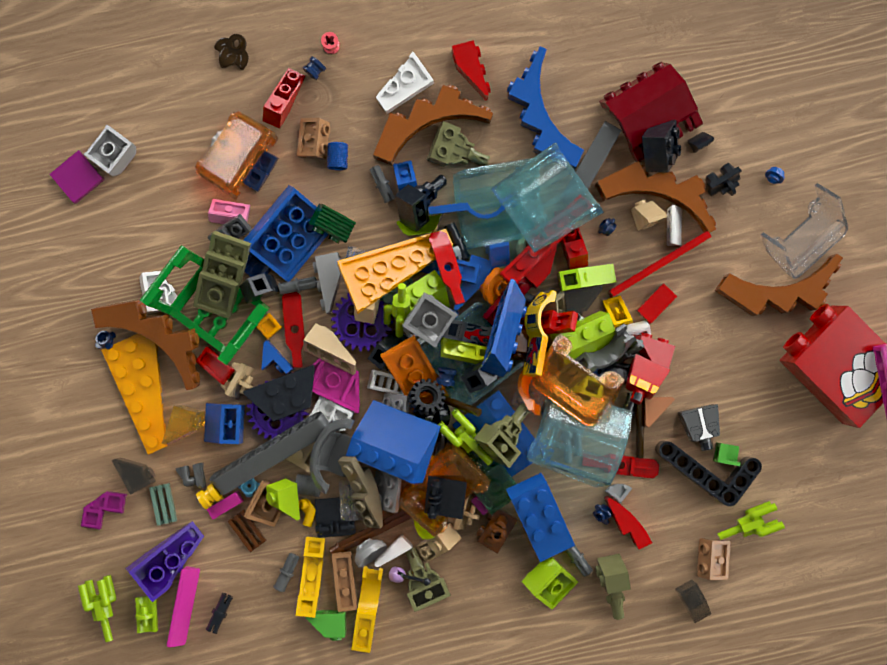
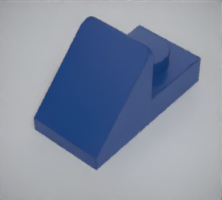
[393,160,417,191]
[485,241,510,268]
[262,340,294,374]

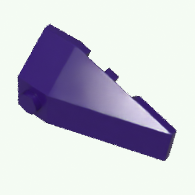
[125,521,204,602]

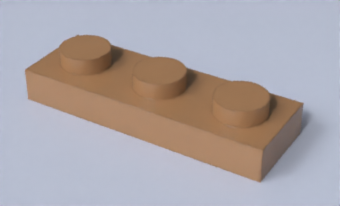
[332,551,358,612]

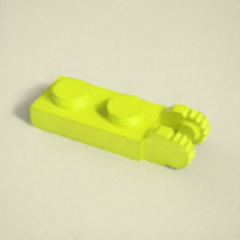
[441,337,487,364]

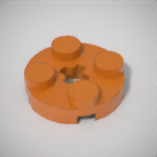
[480,267,508,305]

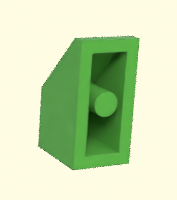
[305,610,346,641]

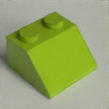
[406,270,450,308]
[522,557,578,610]

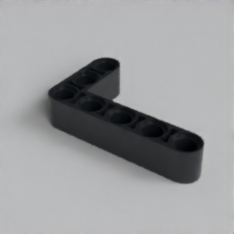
[655,440,762,506]

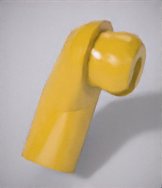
[299,498,316,527]

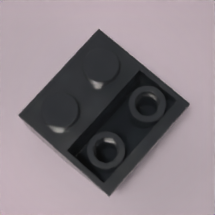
[642,120,681,173]

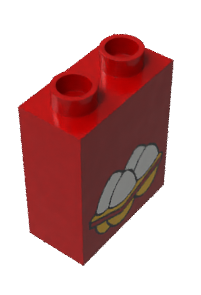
[779,304,886,428]

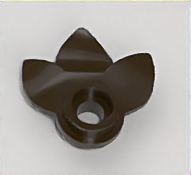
[214,34,249,70]

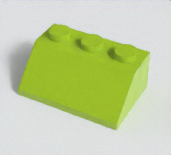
[550,311,615,369]

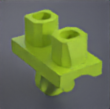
[135,596,158,633]

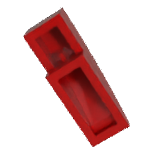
[604,496,653,550]

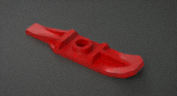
[428,231,465,305]
[282,292,305,368]
[582,454,659,479]

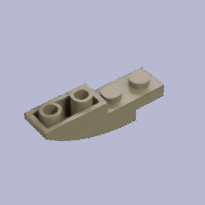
[338,456,383,529]

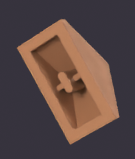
[643,397,675,428]

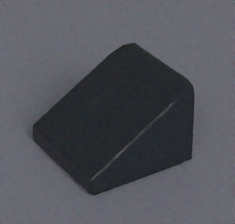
[688,132,714,153]

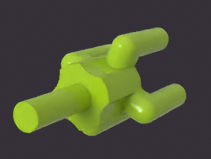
[383,283,413,337]
[438,408,493,465]
[717,501,785,540]
[78,575,117,642]

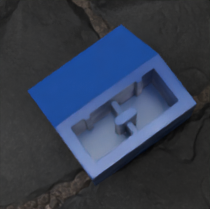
[204,403,245,444]

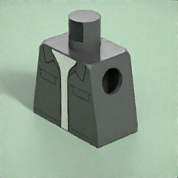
[678,404,720,451]

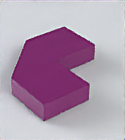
[81,491,127,530]

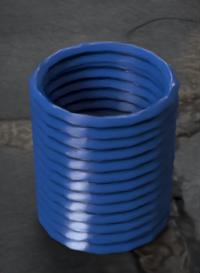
[327,142,348,170]

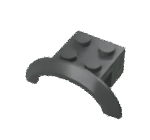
[310,418,355,494]

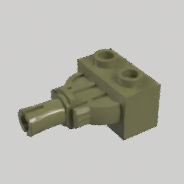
[426,121,490,167]
[474,403,530,468]
[405,547,451,612]
[595,553,631,620]

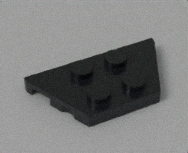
[243,365,315,422]

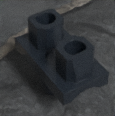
[705,163,742,197]

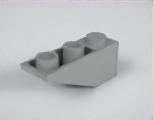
[313,252,342,314]

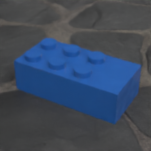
[506,473,575,562]

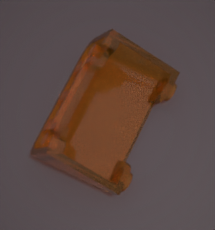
[195,111,278,201]
[532,334,625,426]
[400,442,490,537]

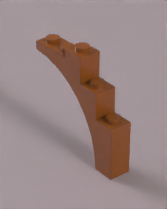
[373,85,493,166]
[595,161,716,233]
[714,254,843,316]
[91,299,200,390]

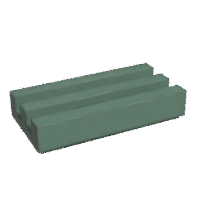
[149,483,178,526]

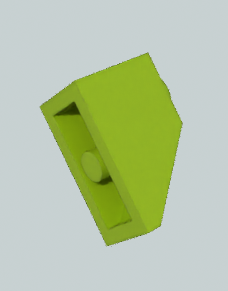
[266,478,300,520]

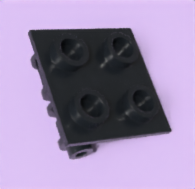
[424,475,467,520]
[315,496,356,538]

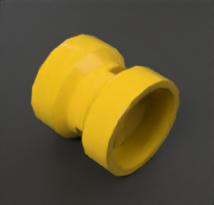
[196,483,223,509]

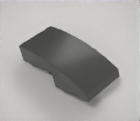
[207,214,252,240]

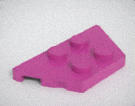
[310,358,360,413]

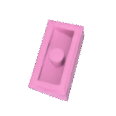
[208,199,250,224]

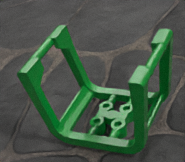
[140,245,270,365]

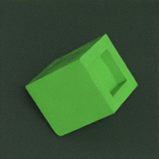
[713,442,741,466]

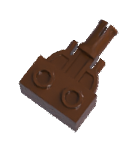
[476,506,517,554]

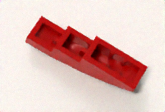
[520,310,578,334]

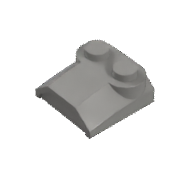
[84,125,136,176]
[403,292,458,347]

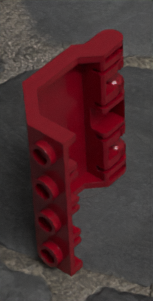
[599,62,703,163]

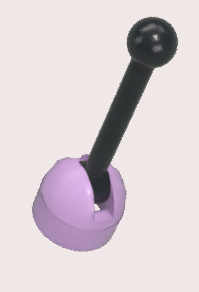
[389,566,431,586]

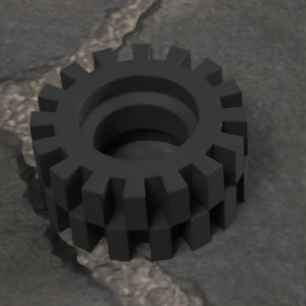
[407,379,445,417]

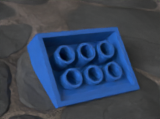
[243,185,328,282]
[481,279,527,377]
[452,390,546,486]
[346,400,441,484]

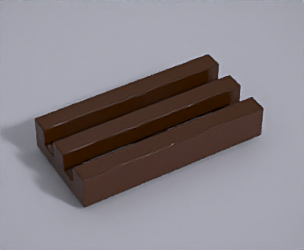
[228,509,267,553]

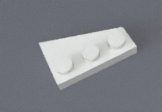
[376,52,434,114]

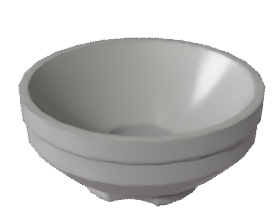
[355,538,387,568]

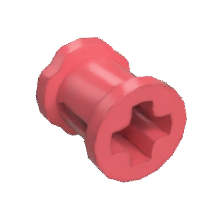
[321,32,340,54]

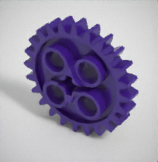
[331,293,393,352]
[246,379,309,439]

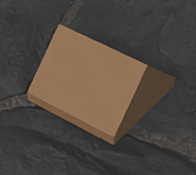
[244,479,282,527]

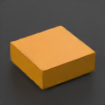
[256,313,283,340]

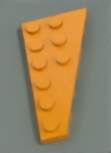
[337,229,453,314]
[101,333,167,455]

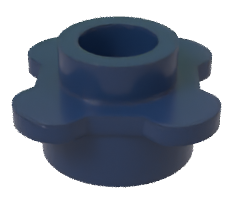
[598,218,617,236]
[95,330,116,350]
[593,504,612,525]

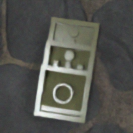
[193,231,251,319]

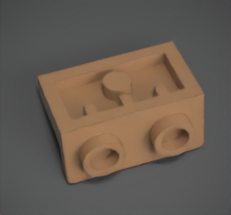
[297,118,330,160]
[697,538,730,580]

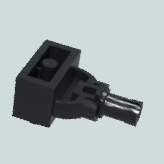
[395,175,447,232]

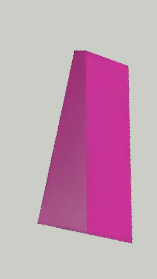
[207,491,244,520]

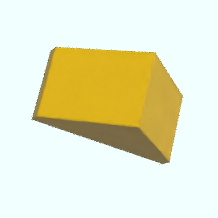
[602,295,633,328]

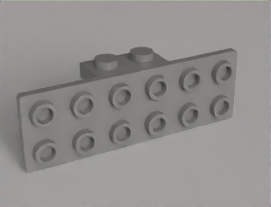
[374,393,410,513]

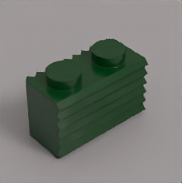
[309,204,356,244]

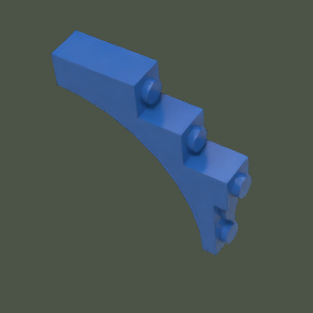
[506,46,584,171]

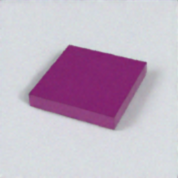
[49,150,104,204]

